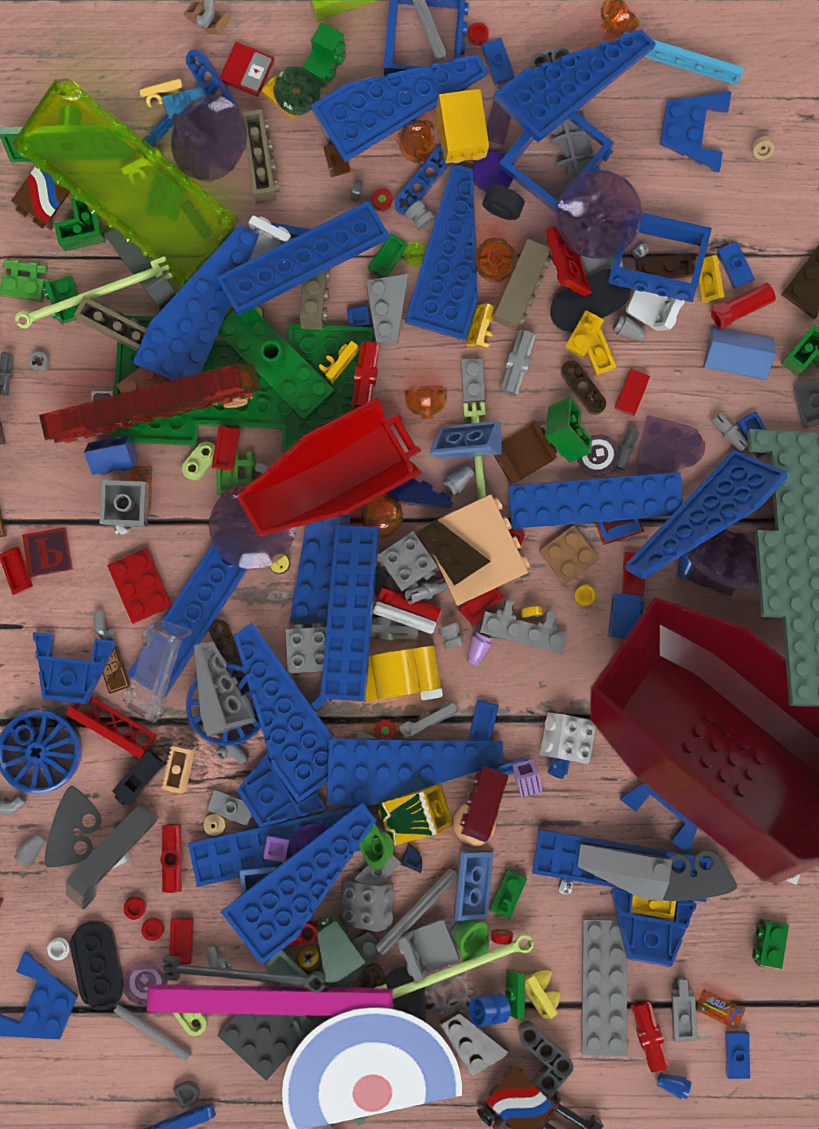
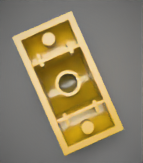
[357,645,442,702]

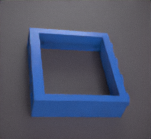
[383,0,469,76]
[500,112,614,215]
[609,210,712,302]

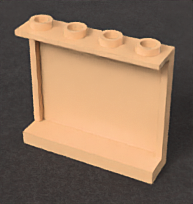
[421,494,530,606]

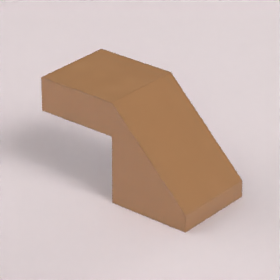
[183,0,232,34]

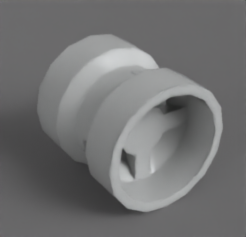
[405,200,434,231]
[438,623,465,649]

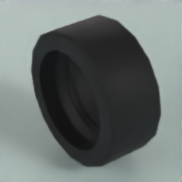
[482,186,525,220]

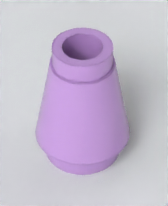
[467,632,492,665]

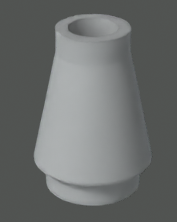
[612,315,646,341]
[442,466,474,496]
[13,833,46,867]

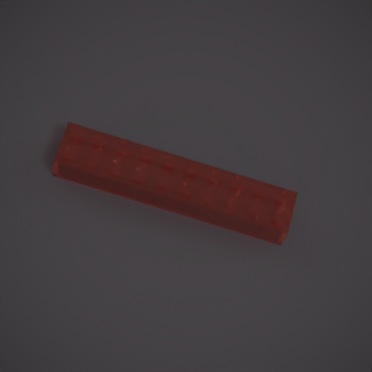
[39,363,260,444]

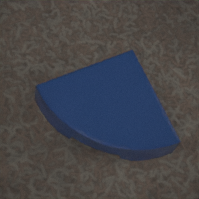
[401,844,422,873]

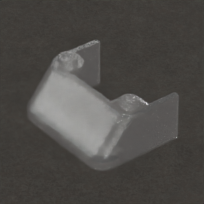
[123,620,192,722]

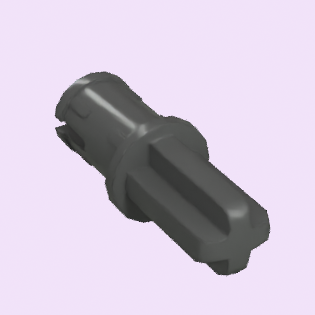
[0,352,13,396]
[612,428,640,470]

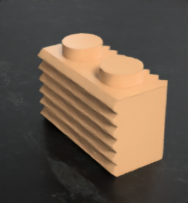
[161,745,196,794]

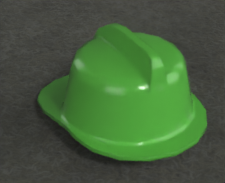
[358,824,394,869]
[454,920,489,962]

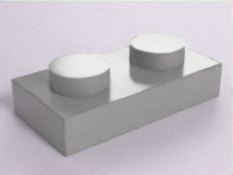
[461,358,485,403]

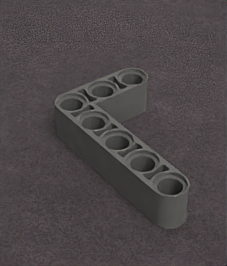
[103,221,176,311]
[65,803,159,910]
[493,1021,573,1129]

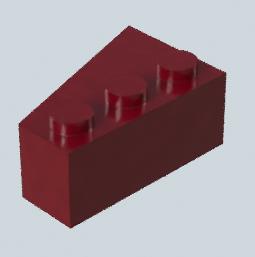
[459,766,509,843]

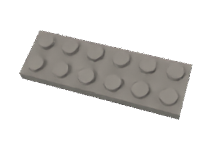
[581,918,627,1056]

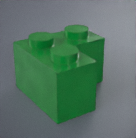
[302,22,347,88]
[54,194,106,251]
[780,325,819,376]
[545,397,592,463]

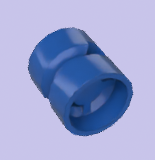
[468,993,510,1027]

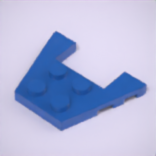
[660,91,731,173]
[33,632,116,704]
[237,752,326,827]
[620,783,697,854]
[611,887,697,967]
[0,951,79,1040]

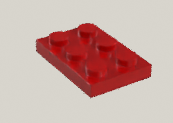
[545,226,591,296]
[107,548,172,624]

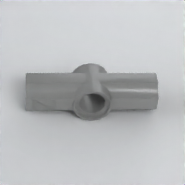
[500,330,536,396]
[371,618,418,640]

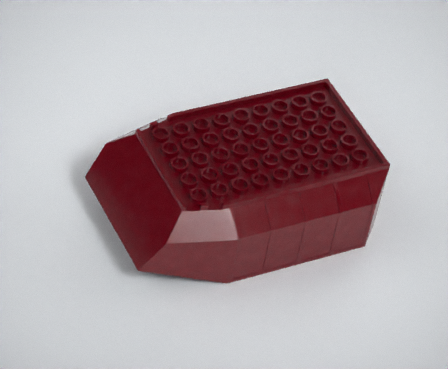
[590,597,819,885]

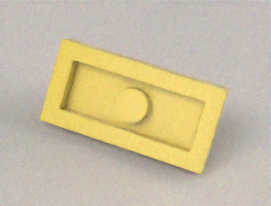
[525,970,560,1019]

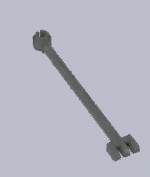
[163,955,326,992]

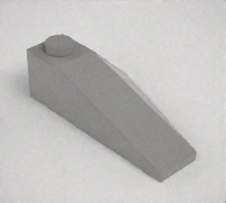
[194,642,256,737]
[577,844,672,901]

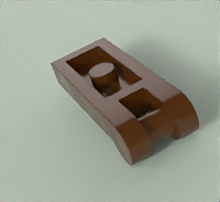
[636,253,696,279]

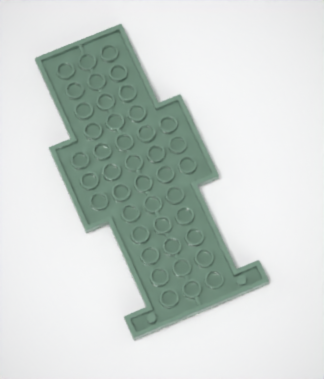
[747,429,819,706]

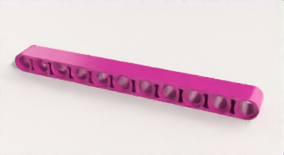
[147,984,393,1016]

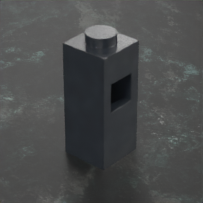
[112,750,167,806]

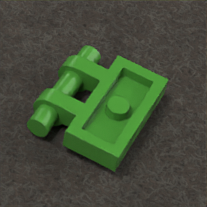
[0,259,48,302]
[216,451,256,495]

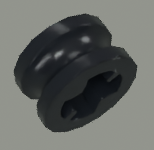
[477,1103,498,1127]

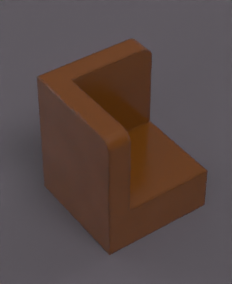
[323,144,350,177]

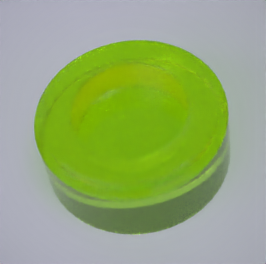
[404,243,425,266]

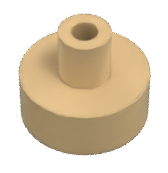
[752,136,775,160]
[203,813,226,836]

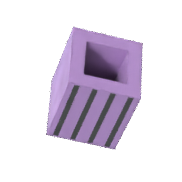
[512,759,542,798]

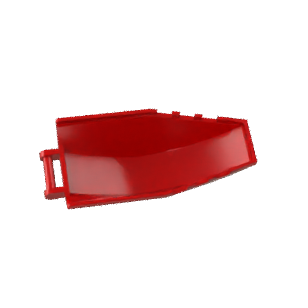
[237,398,422,536]

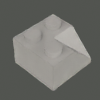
[99,480,150,528]

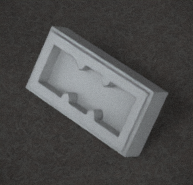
[207,789,252,826]
[355,855,401,885]

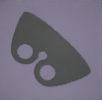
[45,786,101,867]
[663,851,737,901]

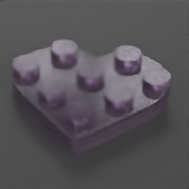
[636,415,705,475]

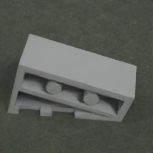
[366,274,408,348]

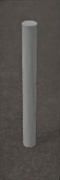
[113,1004,191,1061]

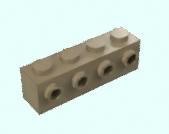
[241,109,280,203]
[493,239,552,330]
[300,269,331,330]
[74,297,146,352]

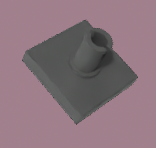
[793,378,819,428]

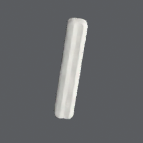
[373,602,436,634]

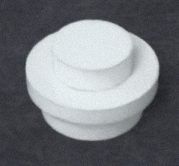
[47,937,70,960]

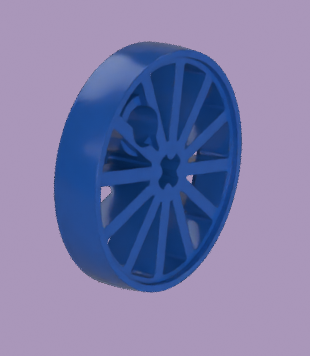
[186,662,261,746]
[0,710,82,794]

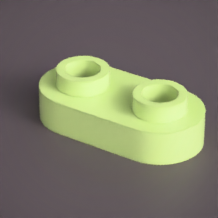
[182,442,215,480]
[173,1013,207,1036]

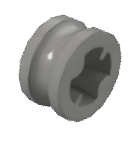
[29,351,50,372]

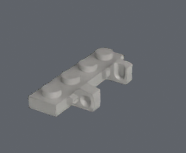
[479,600,568,654]

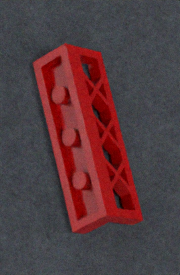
[66,695,157,758]

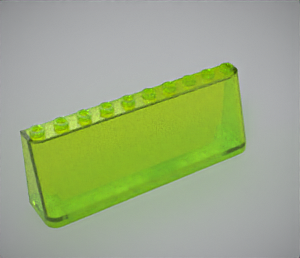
[12,78,239,285]

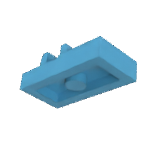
[162,87,209,119]

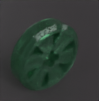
[273,66,320,115]

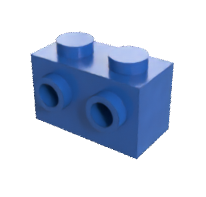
[84,435,137,475]
[608,593,644,639]

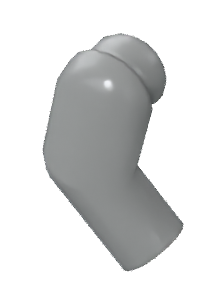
[196,0,215,28]
[94,611,116,641]
[216,745,249,765]
[0,795,27,815]
[206,945,232,969]

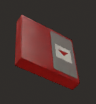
[220,42,275,97]

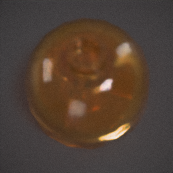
[600,0,640,36]
[397,120,434,164]
[474,237,517,283]
[404,385,447,419]
[361,495,403,538]

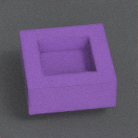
[263,835,290,862]

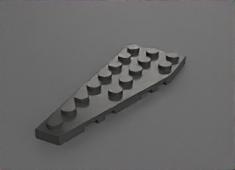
[218,930,380,1081]

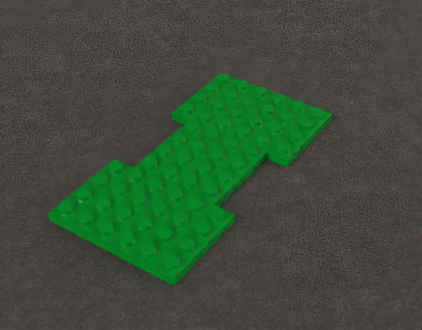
[111,315,374,451]

